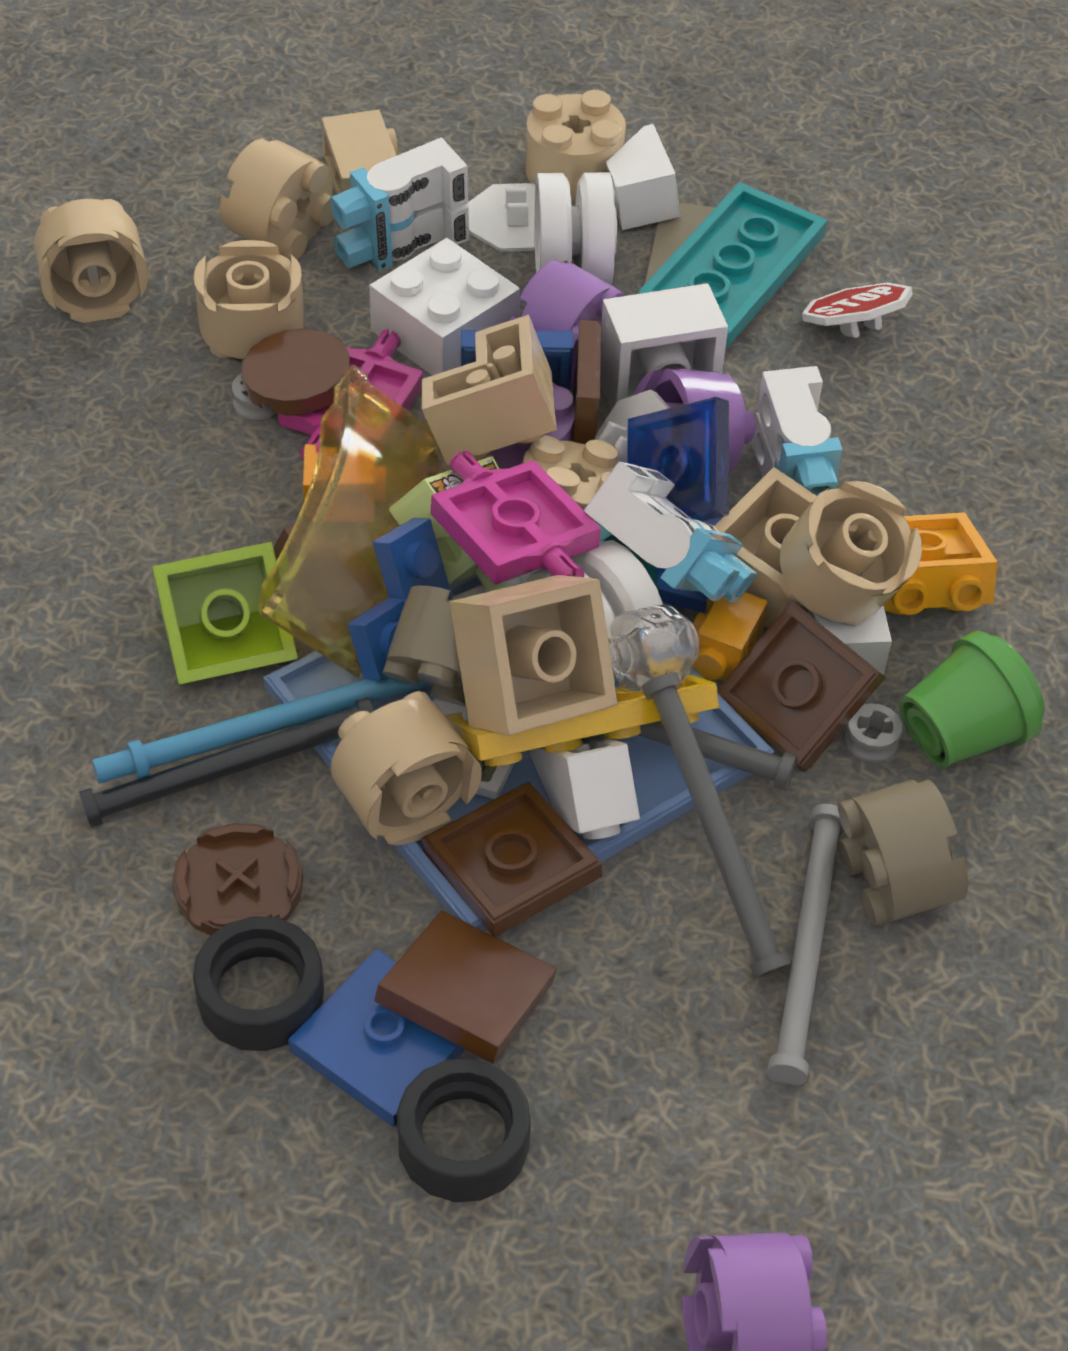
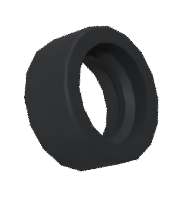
[193,916,324,1051]
[397,1058,531,1202]

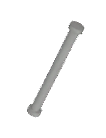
[766,804,845,1086]

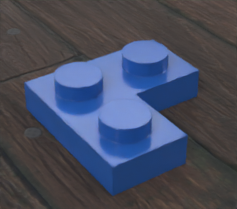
[347,517,453,681]

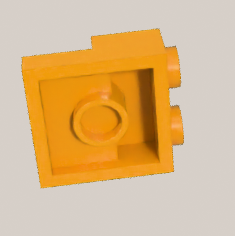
[883,512,998,615]

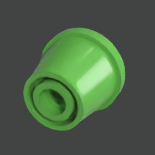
[899,630,1045,768]

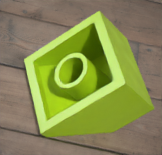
[152,541,298,685]

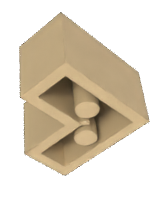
[422,315,557,465]

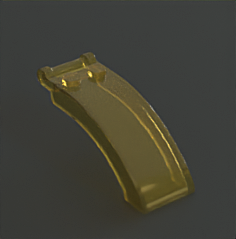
[259,365,439,679]

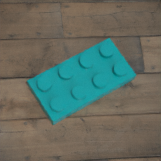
[638,182,828,349]

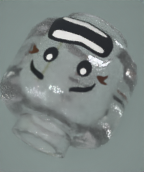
[607,605,699,693]

